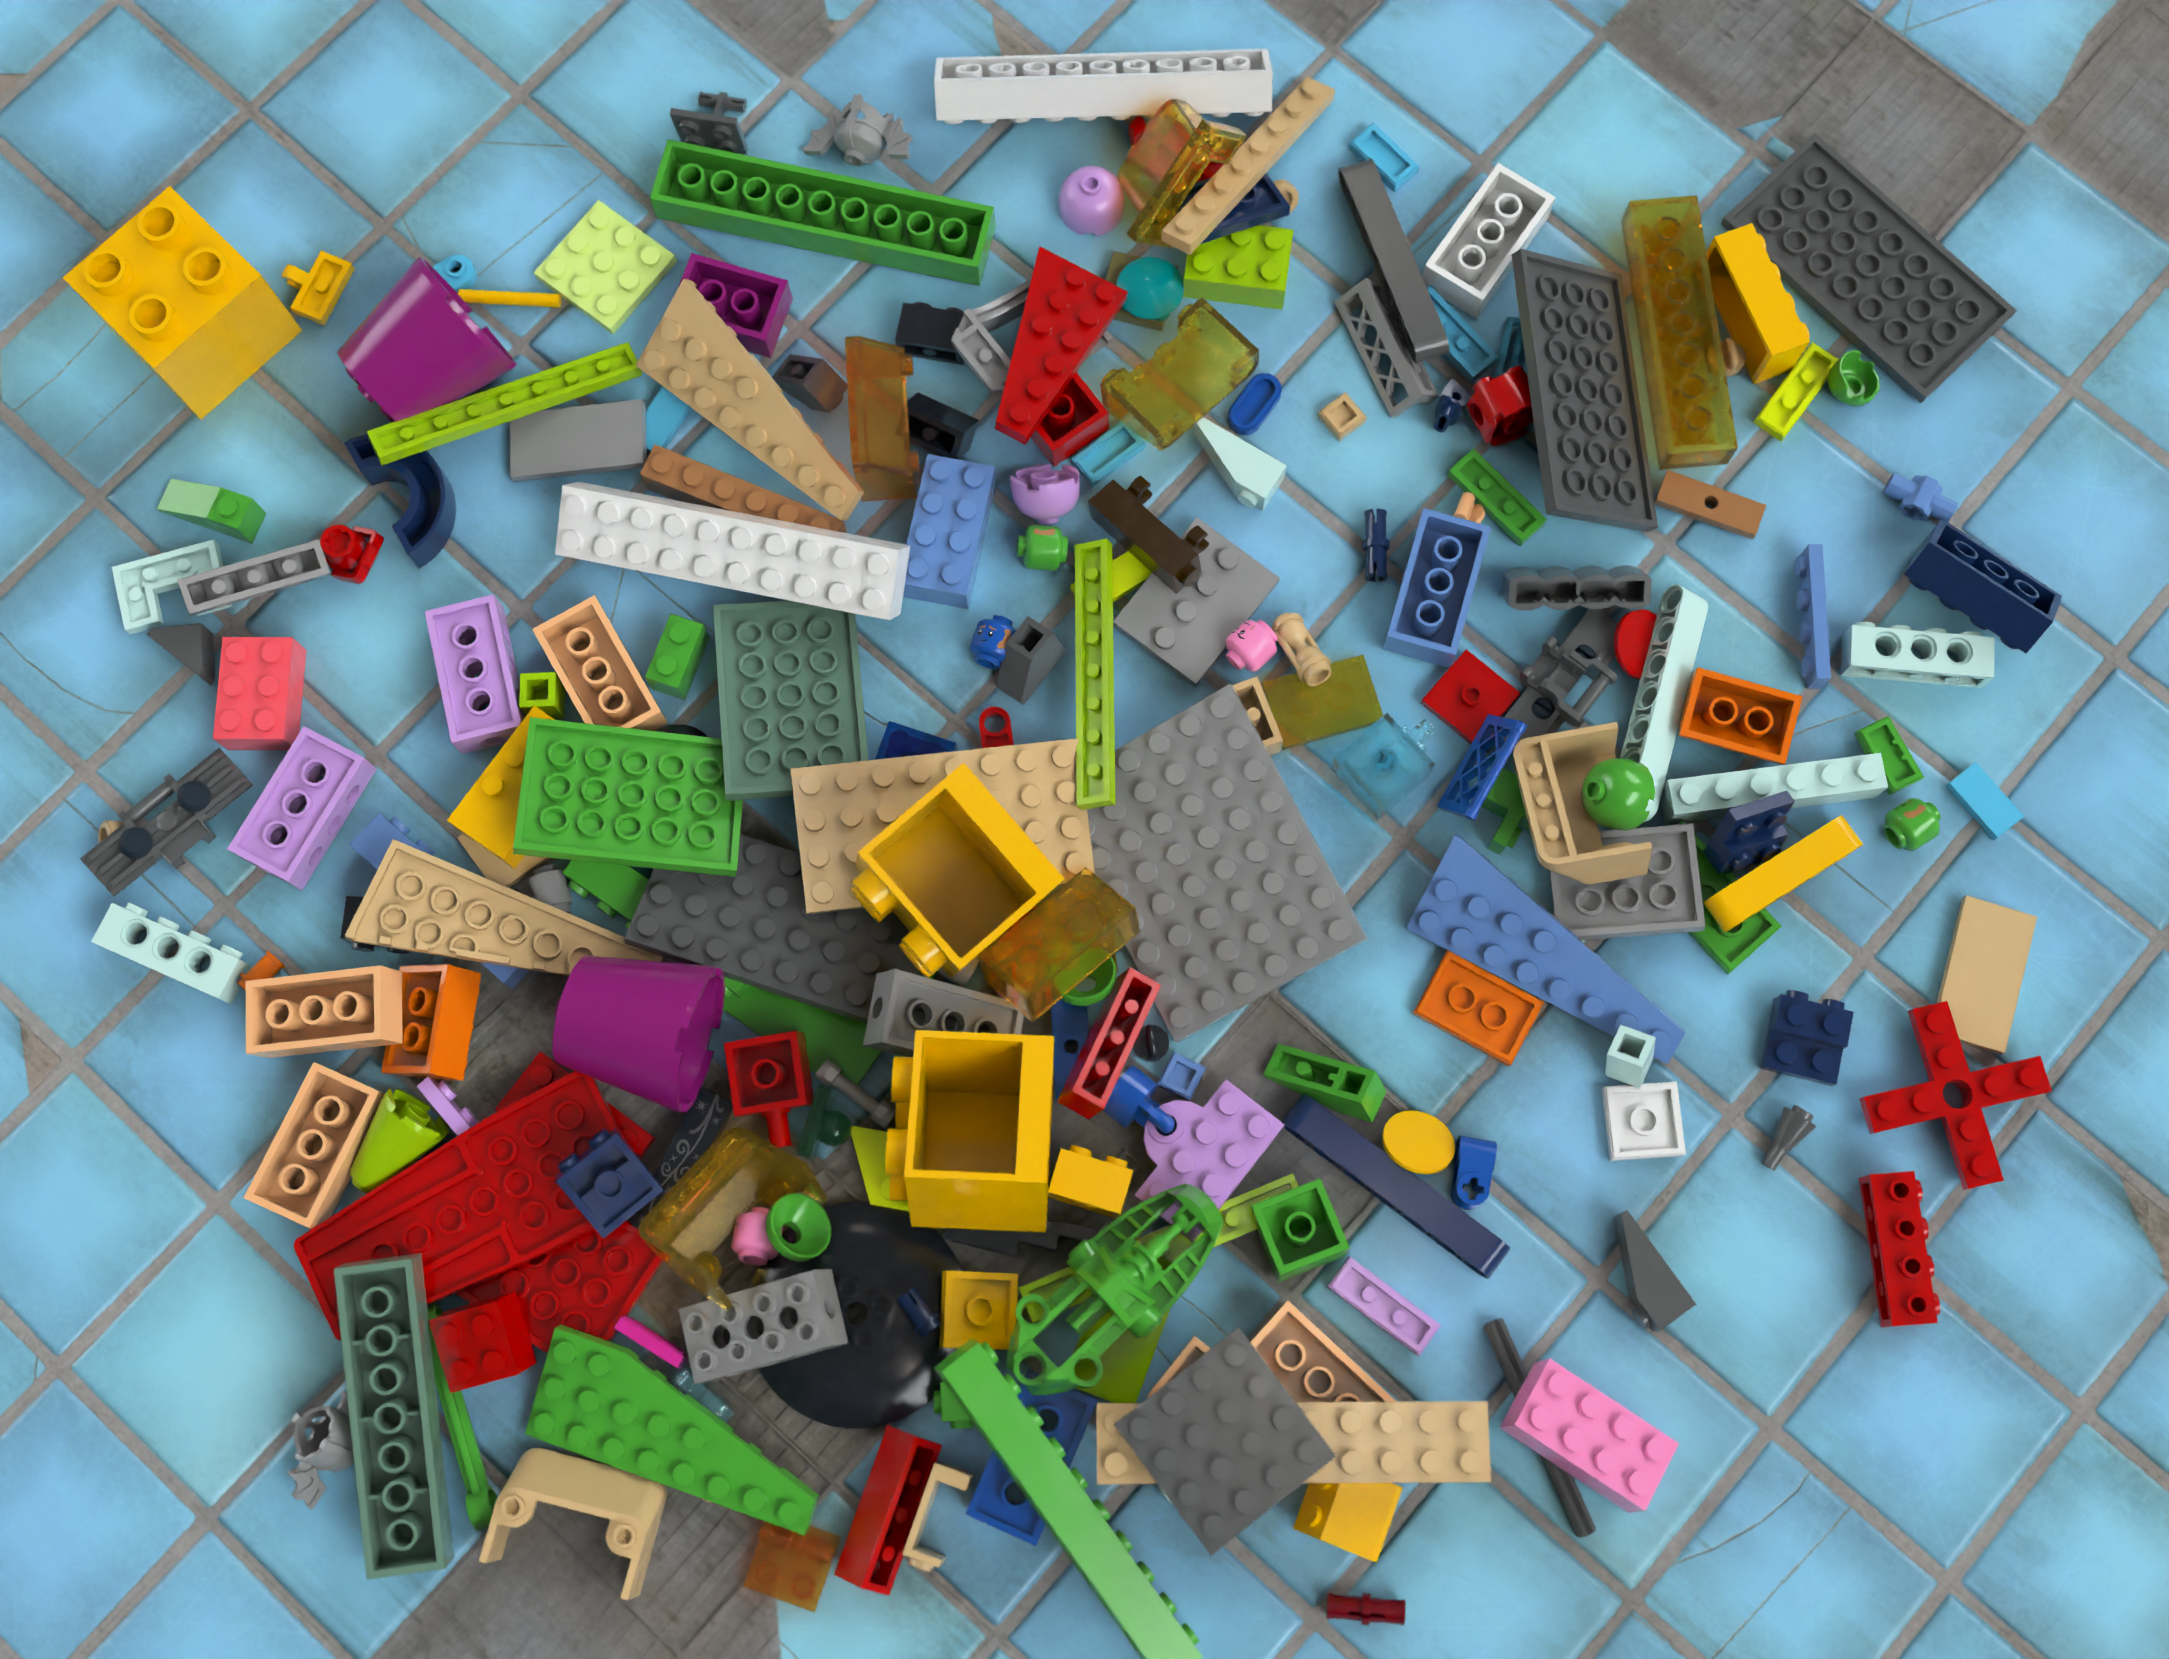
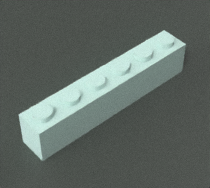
[1660,753,1888,825]

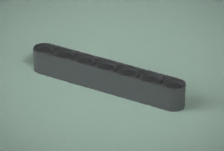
[1338,158,1449,363]

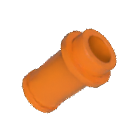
[237,951,285,991]

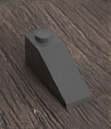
[1614,1210,1696,1332]

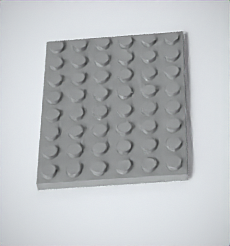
[1087,684,1368,1042]

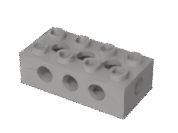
[863,969,1026,1057]
[679,1269,849,1384]

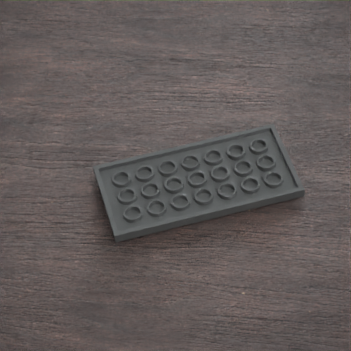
[1721,133,2017,403]
[1511,249,1658,532]
[624,834,924,1024]

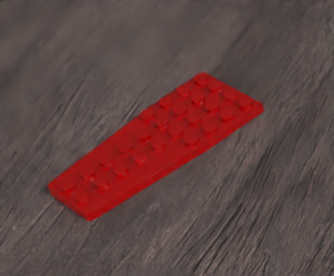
[294,1071,624,1340]

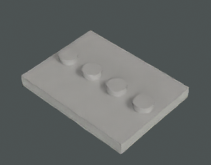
[1113,517,1280,687]
[1550,824,1705,940]

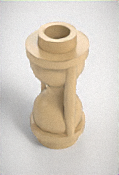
[1271,613,1332,686]

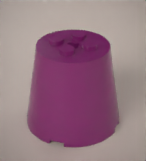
[337,256,517,422]
[553,955,725,1113]

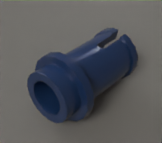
[896,1287,941,1338]

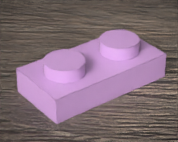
[417,1077,479,1136]

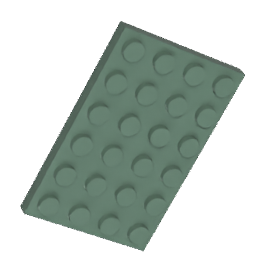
[713,601,869,801]

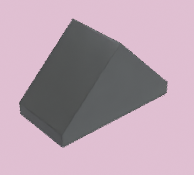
[147,623,215,686]

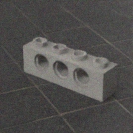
[177,539,330,616]

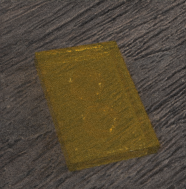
[1262,655,1384,751]

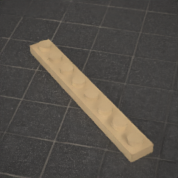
[1161,76,1335,255]

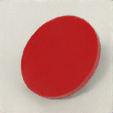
[1614,609,1657,680]

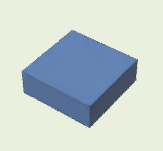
[1157,1051,1206,1101]

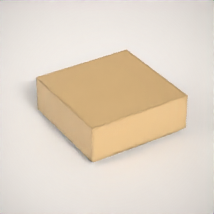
[1318,392,1367,441]

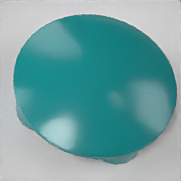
[1116,257,1184,321]

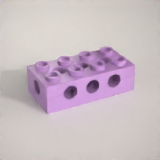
[425,594,526,754]
[227,726,377,891]

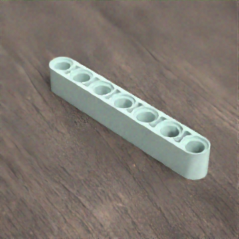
[1620,584,1708,823]

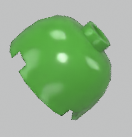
[1581,758,1655,831]

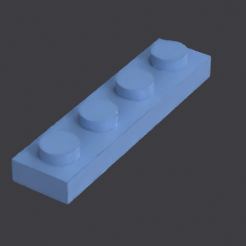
[1795,544,1831,689]

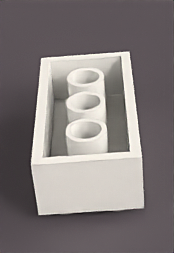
[1422,163,1556,319]

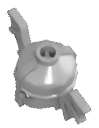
[803,94,913,166]
[288,1391,354,1509]

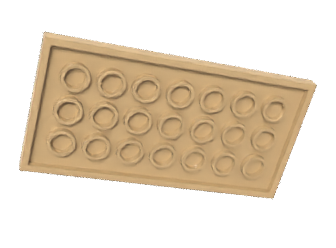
[790,738,1096,914]

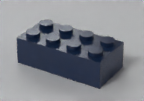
[1904,518,2062,654]

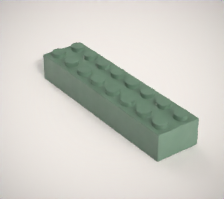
[334,1253,454,1580]

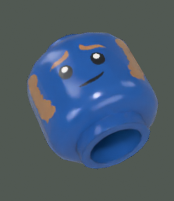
[969,615,1016,670]

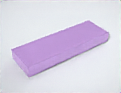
[1327,1256,1441,1356]

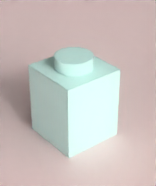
[1605,1025,1656,1088]

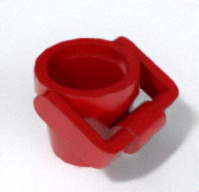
[320,524,384,584]

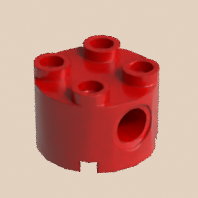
[1466,365,1534,446]

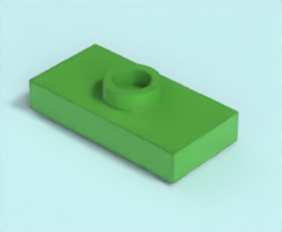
[1854,716,1924,795]

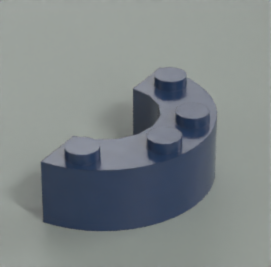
[344,435,456,569]

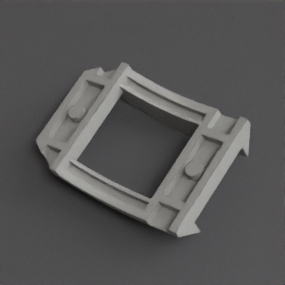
[951,278,1113,393]

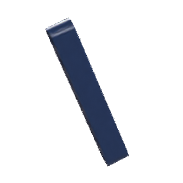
[1282,1094,1510,1279]

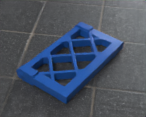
[1437,714,1527,821]

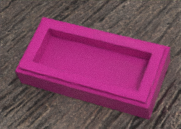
[614,1316,689,1368]

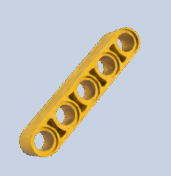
[1703,815,1863,933]

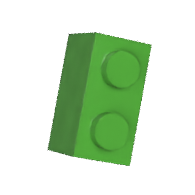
[645,614,710,700]

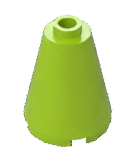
[350,1089,449,1193]

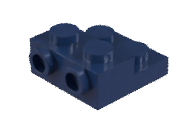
[1703,790,1795,874]
[1760,990,1854,1086]
[555,1128,664,1239]

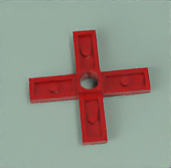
[1859,1001,2052,1190]

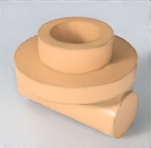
[1453,492,1485,524]

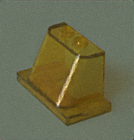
[1117,99,1247,248]

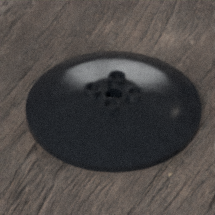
[751,1201,962,1429]

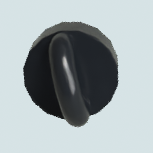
[1133,1024,1169,1062]

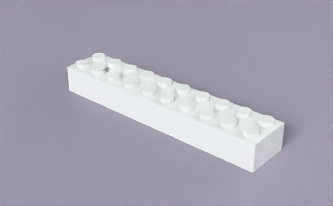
[934,49,1273,124]
[555,482,910,620]

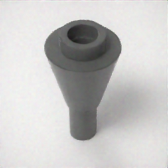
[1762,1104,1816,1171]

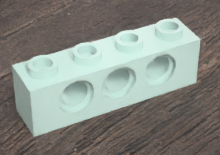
[1841,622,1995,688]
[91,902,251,1004]

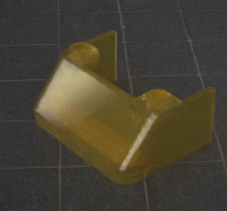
[639,1127,828,1311]

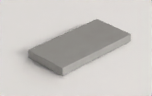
[510,399,647,482]

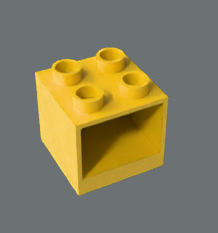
[63,186,302,420]
[850,762,1065,979]
[885,1030,1054,1233]

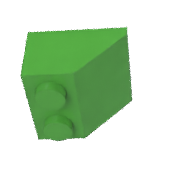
[1251,1178,1350,1282]

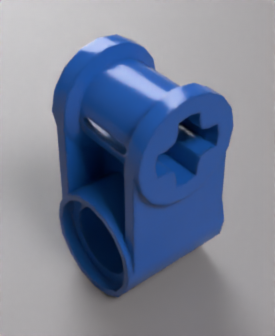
[1451,1135,1497,1210]

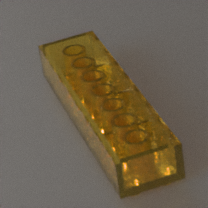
[1621,195,1738,470]

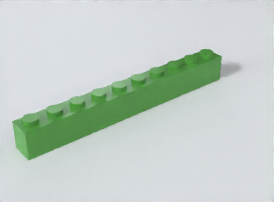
[934,1339,1203,1659]

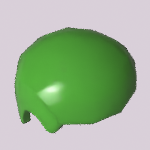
[1828,350,1880,406]

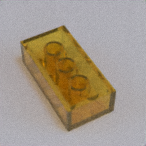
[977,867,1140,1023]

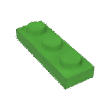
[1447,448,1547,546]

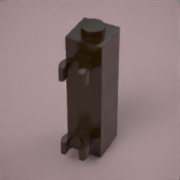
[1088,476,1209,594]

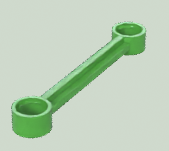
[427,1303,497,1531]

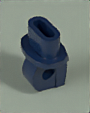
[1433,379,1470,432]

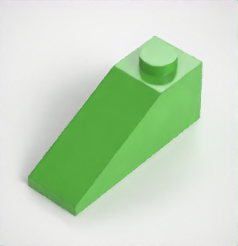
[157,479,266,543]
[1263,1043,1386,1123]

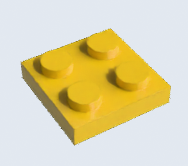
[939,1271,1018,1350]

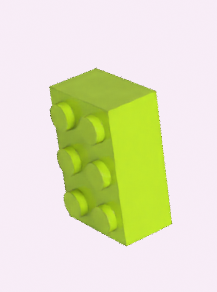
[1183,225,1294,310]

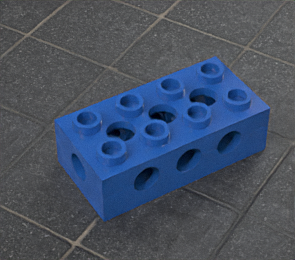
[965,1369,1098,1546]

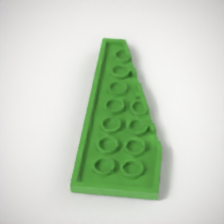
[525,1324,819,1535]

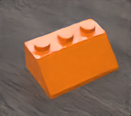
[1678,667,1803,765]
[381,964,482,1081]

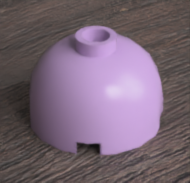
[1058,166,1125,236]
[1010,464,1080,524]

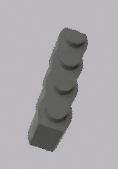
[1502,565,1652,610]

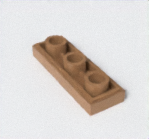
[1654,470,1766,540]

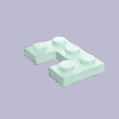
[112,539,232,635]

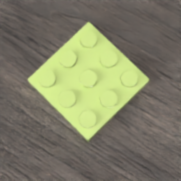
[534,200,677,335]

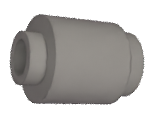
[529,865,573,914]

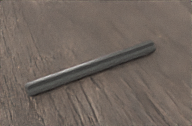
[1484,1318,1596,1538]

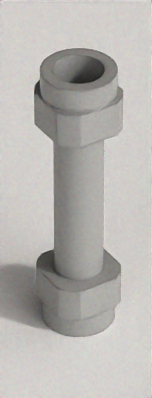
[814,1059,896,1129]

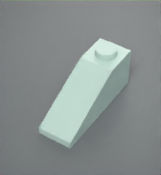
[1193,415,1287,511]

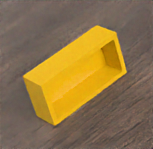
[1698,223,1810,384]

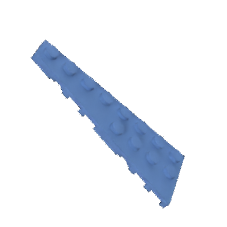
[1406,833,1685,1065]

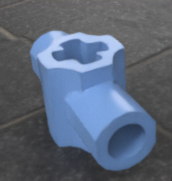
[1883,472,1958,522]

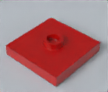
[1420,649,1521,744]

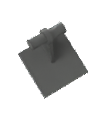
[670,92,748,154]

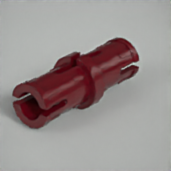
[1326,1593,1406,1626]

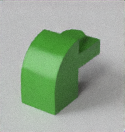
[1481,768,1530,855]

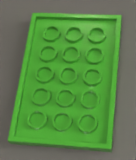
[513,717,743,877]

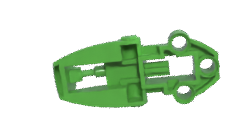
[1006,1183,1224,1395]

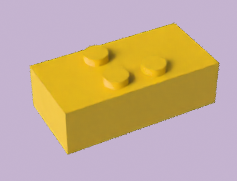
[447,706,555,870]

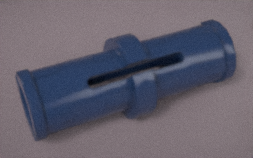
[1362,509,1390,582]

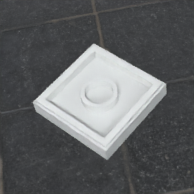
[1601,1082,1686,1161]

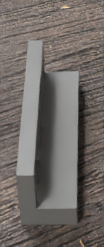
[1334,278,1439,417]

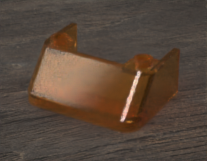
[845,336,920,502]

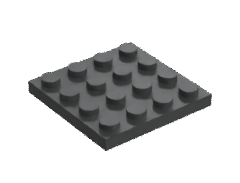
[1114,1327,1336,1555]

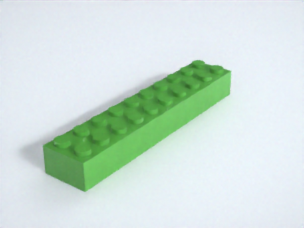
[650,139,996,286]

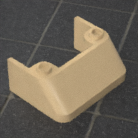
[479,1448,667,1600]

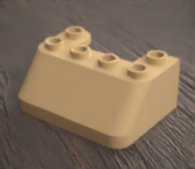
[1513,722,1652,884]

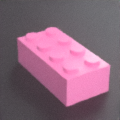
[1499,1358,1679,1513]

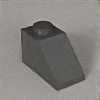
[772,354,849,412]

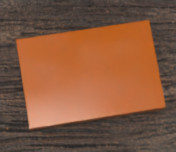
[1413,950,1544,1067]

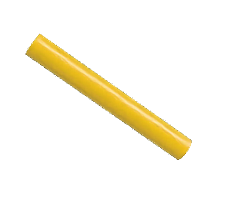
[458,289,561,308]

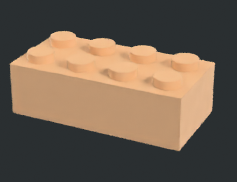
[532,595,668,731]
[246,965,403,1058]
[244,1062,385,1229]
[1250,1301,1397,1402]

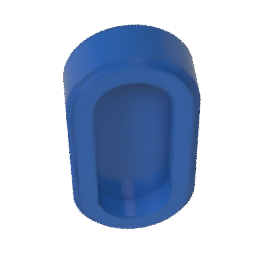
[1228,373,1282,435]

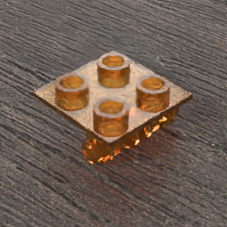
[743,1522,841,1612]

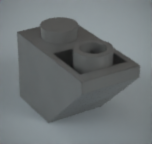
[996,616,1066,705]

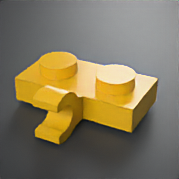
[281,250,355,326]

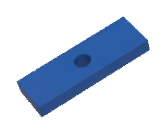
[1050,991,1089,1104]

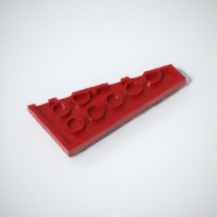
[995,246,1128,445]

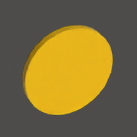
[1382,1111,1455,1174]

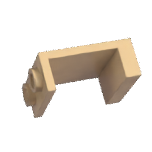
[902,1461,975,1572]

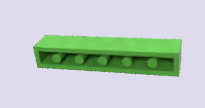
[562,860,750,998]

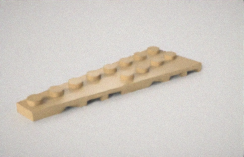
[635,279,864,521]
[345,839,664,976]

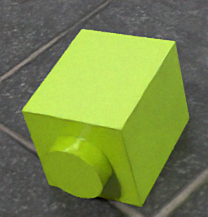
[519,672,565,719]

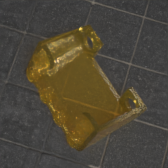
[1100,297,1259,450]

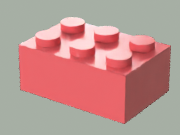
[213,637,307,750]

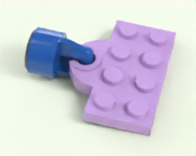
[1102,1065,1284,1243]

